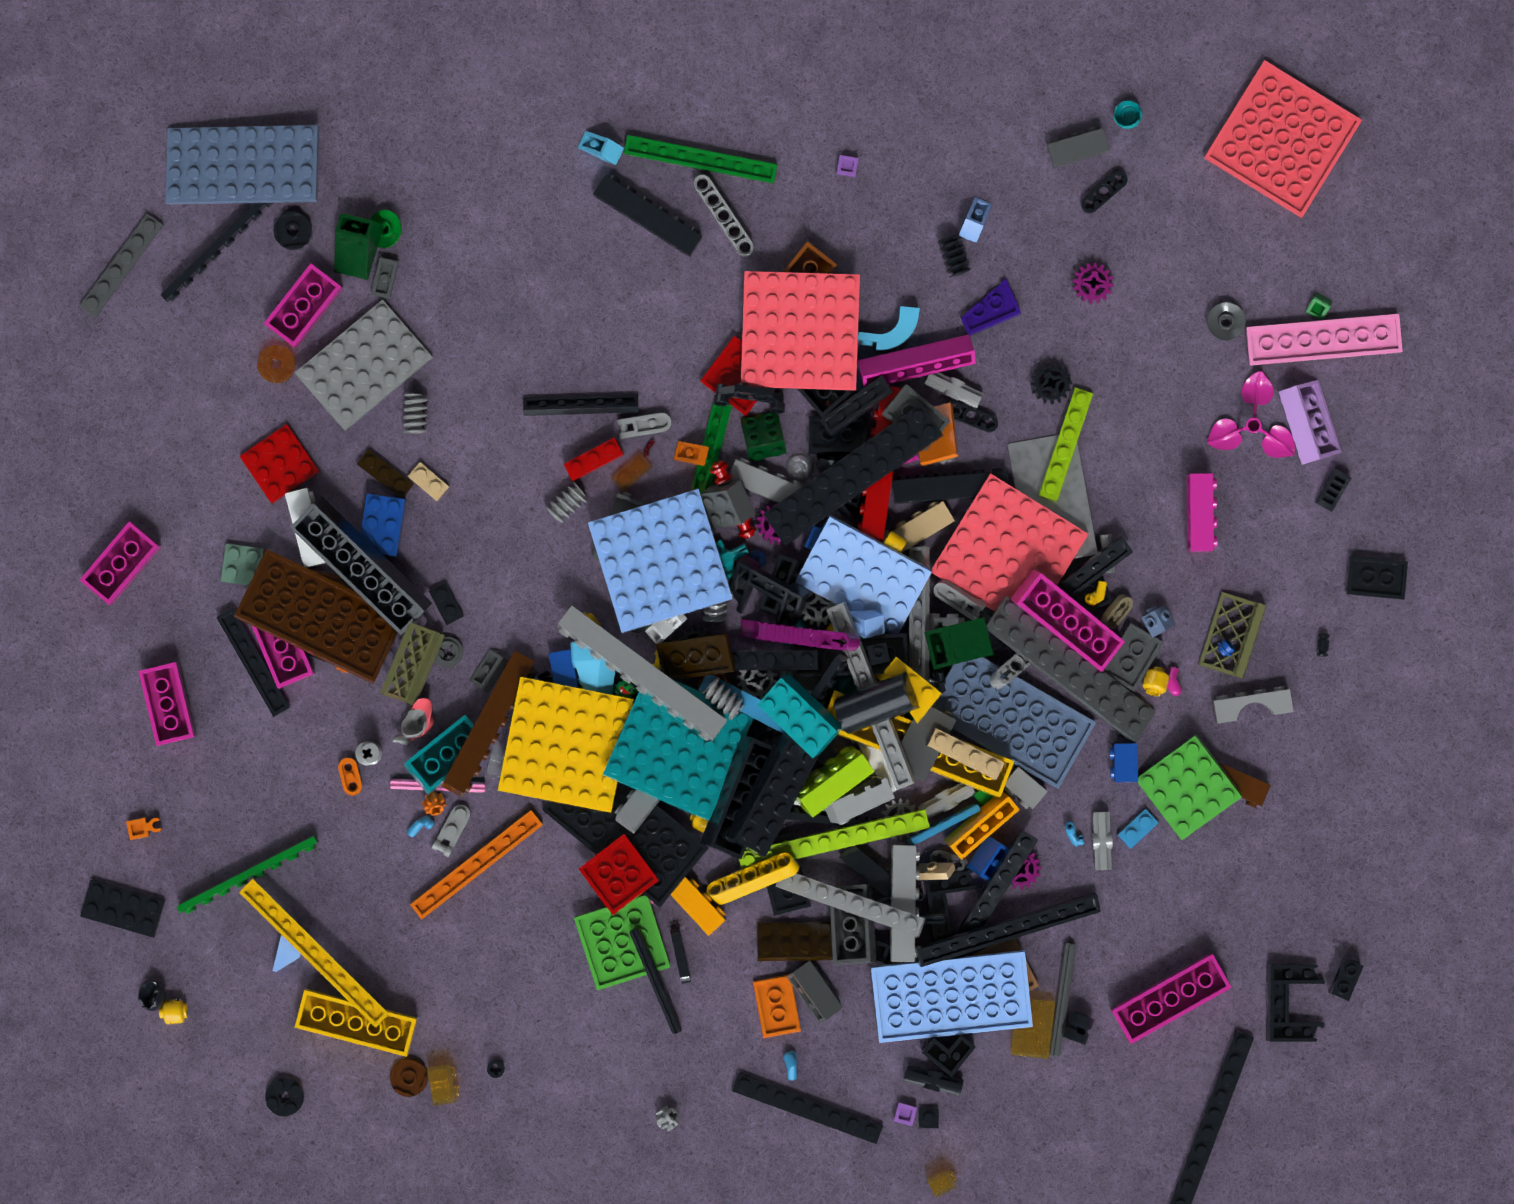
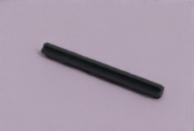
[630,928,682,1034]

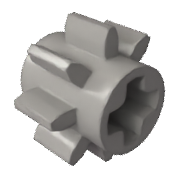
[656,1106,679,1131]

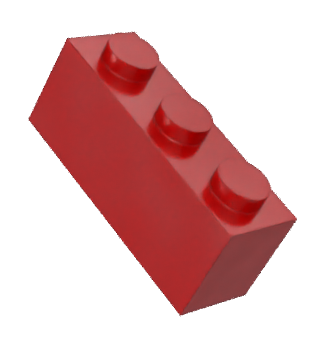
[564,437,624,482]

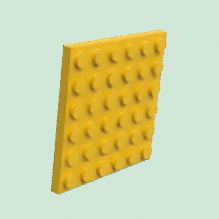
[497,677,634,813]

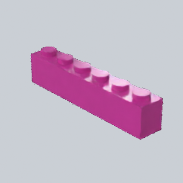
[857,335,976,388]

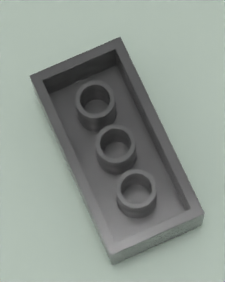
[830,884,877,966]

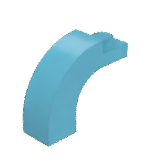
[858,306,920,351]

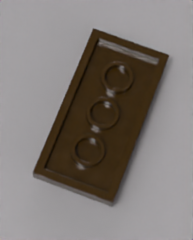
[656,633,736,680]
[757,922,833,961]

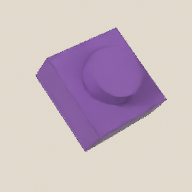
[836,155,859,178]
[893,1102,917,1126]

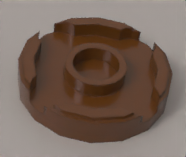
[390,1058,428,1097]

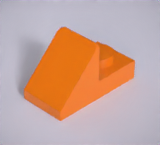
[673,441,709,466]

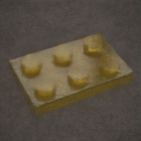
[1010,998,1055,1059]

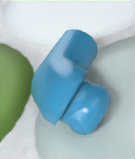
[406,816,435,837]
[1065,822,1084,847]
[783,1050,797,1080]

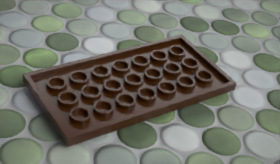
[234,549,398,684]

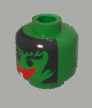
[614,678,639,699]

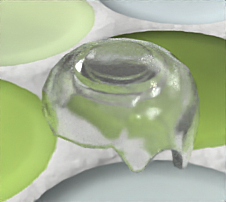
[786,450,816,481]

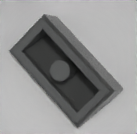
[469,649,509,693]

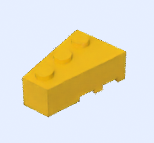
[884,657,942,724]

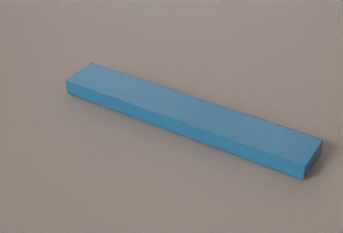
[699,675,790,737]

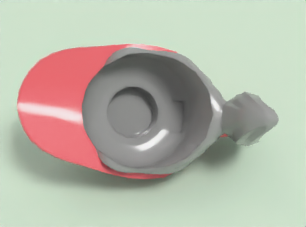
[392,698,434,745]

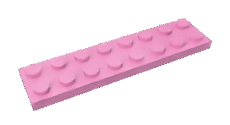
[1246,314,1403,366]

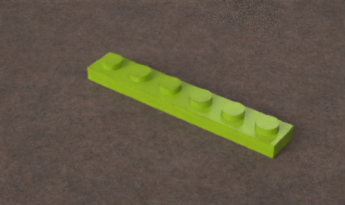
[1039,388,1093,502]

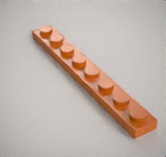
[410,810,543,920]

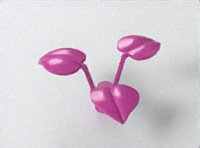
[1207,371,1295,458]

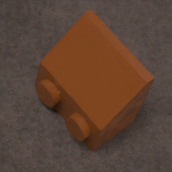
[783,241,837,274]

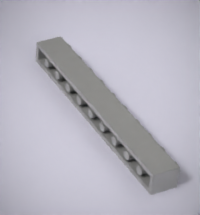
[557,606,727,741]

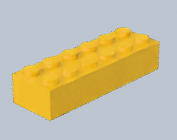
[294,989,418,1057]

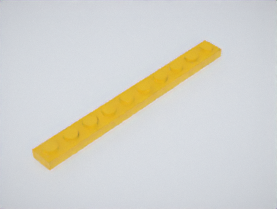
[239,879,389,1028]

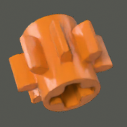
[421,792,447,816]

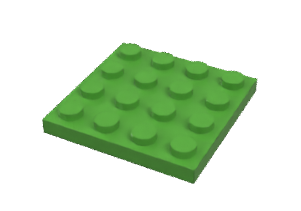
[1138,734,1243,840]
[574,895,670,990]

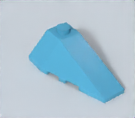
[570,642,615,695]

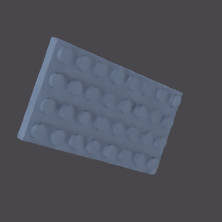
[165,125,319,205]
[934,657,1096,789]

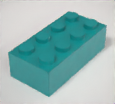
[757,673,843,758]
[404,715,474,795]

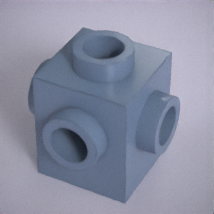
[1141,605,1176,638]

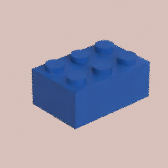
[361,494,406,557]

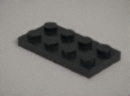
[767,832,811,916]
[80,880,165,938]

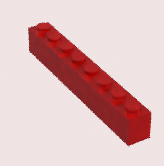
[858,387,902,542]

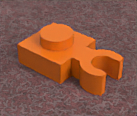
[126,818,162,840]

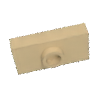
[916,862,955,880]

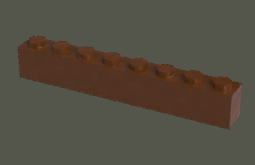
[441,650,535,797]

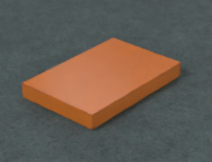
[919,403,958,466]
[753,974,801,1038]

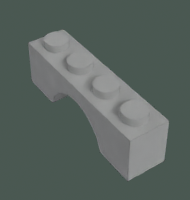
[1212,686,1294,724]

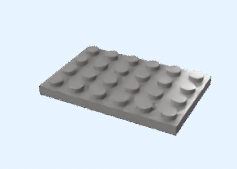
[295,300,433,431]

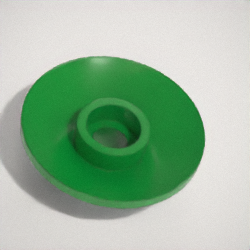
[369,210,402,248]

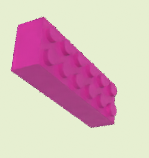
[1010,569,1125,672]
[1110,953,1232,1044]

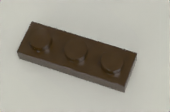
[357,449,414,499]

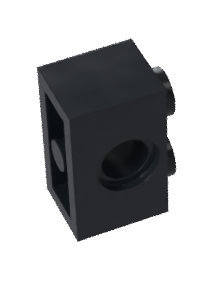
[1328,957,1364,1001]

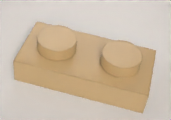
[408,462,449,501]

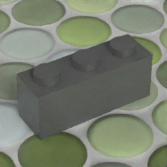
[1047,127,1109,168]
[786,960,843,1024]

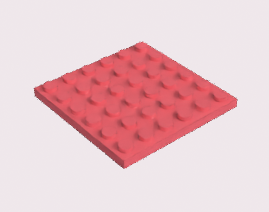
[1204,60,1362,218]
[741,271,860,390]
[932,473,1088,611]

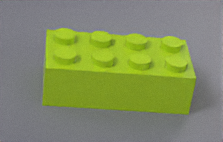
[796,745,875,817]

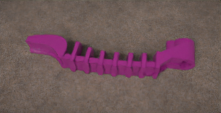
[739,619,860,651]

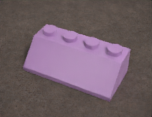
[1279,380,1342,465]

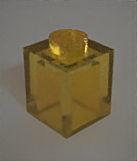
[926,1168,957,1198]

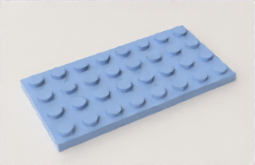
[871,950,1033,1043]

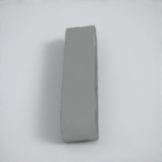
[694,175,753,257]

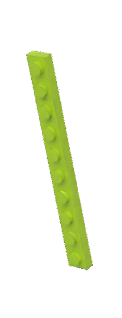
[739,808,930,869]

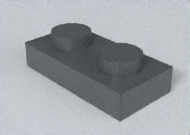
[371,257,399,299]

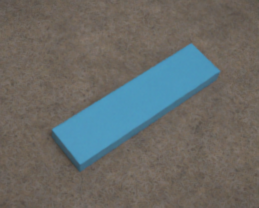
[907,804,981,845]

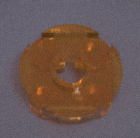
[257,345,296,384]

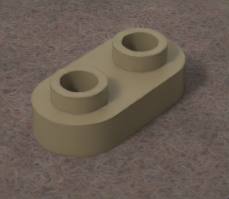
[1101,594,1133,630]

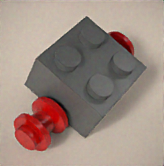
[700,461,757,539]

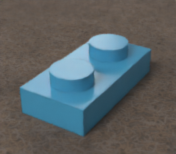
[1117,809,1158,849]

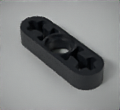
[1081,171,1128,214]
[949,401,998,433]
[670,928,691,984]

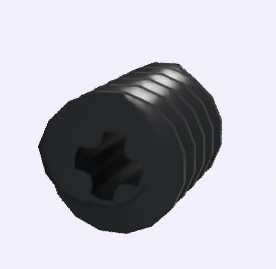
[938,235,971,278]

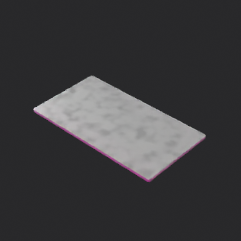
[1008,435,1098,559]

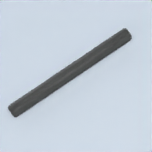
[1049,943,1076,1057]

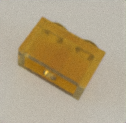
[427,1063,460,1106]

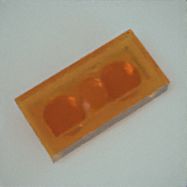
[611,453,652,492]

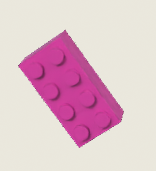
[264,263,343,349]
[1186,473,1217,552]
[80,521,161,605]
[251,625,315,689]
[138,662,197,746]

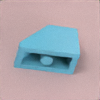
[577,131,624,165]

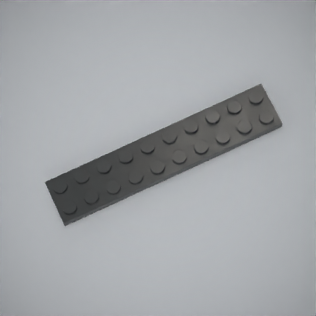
[986,596,1156,743]

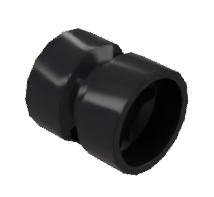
[1062,1011,1095,1045]

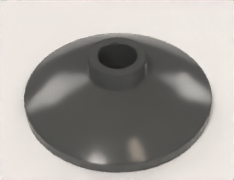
[1207,302,1246,341]

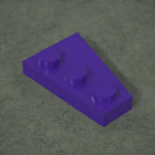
[961,279,1021,336]

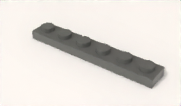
[80,214,164,318]

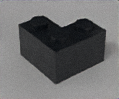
[921,1034,976,1077]

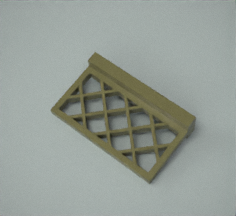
[1199,592,1267,679]
[380,622,445,705]

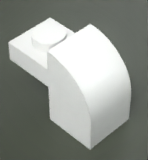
[645,614,687,644]

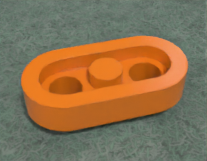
[338,758,363,796]

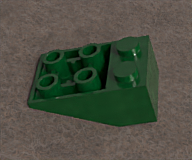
[334,213,384,280]
[924,617,994,669]

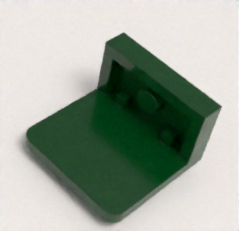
[741,412,787,462]

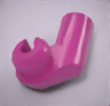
[1167,667,1182,696]

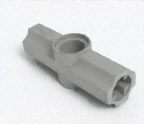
[925,372,984,409]
[917,783,975,819]
[1092,812,1113,870]

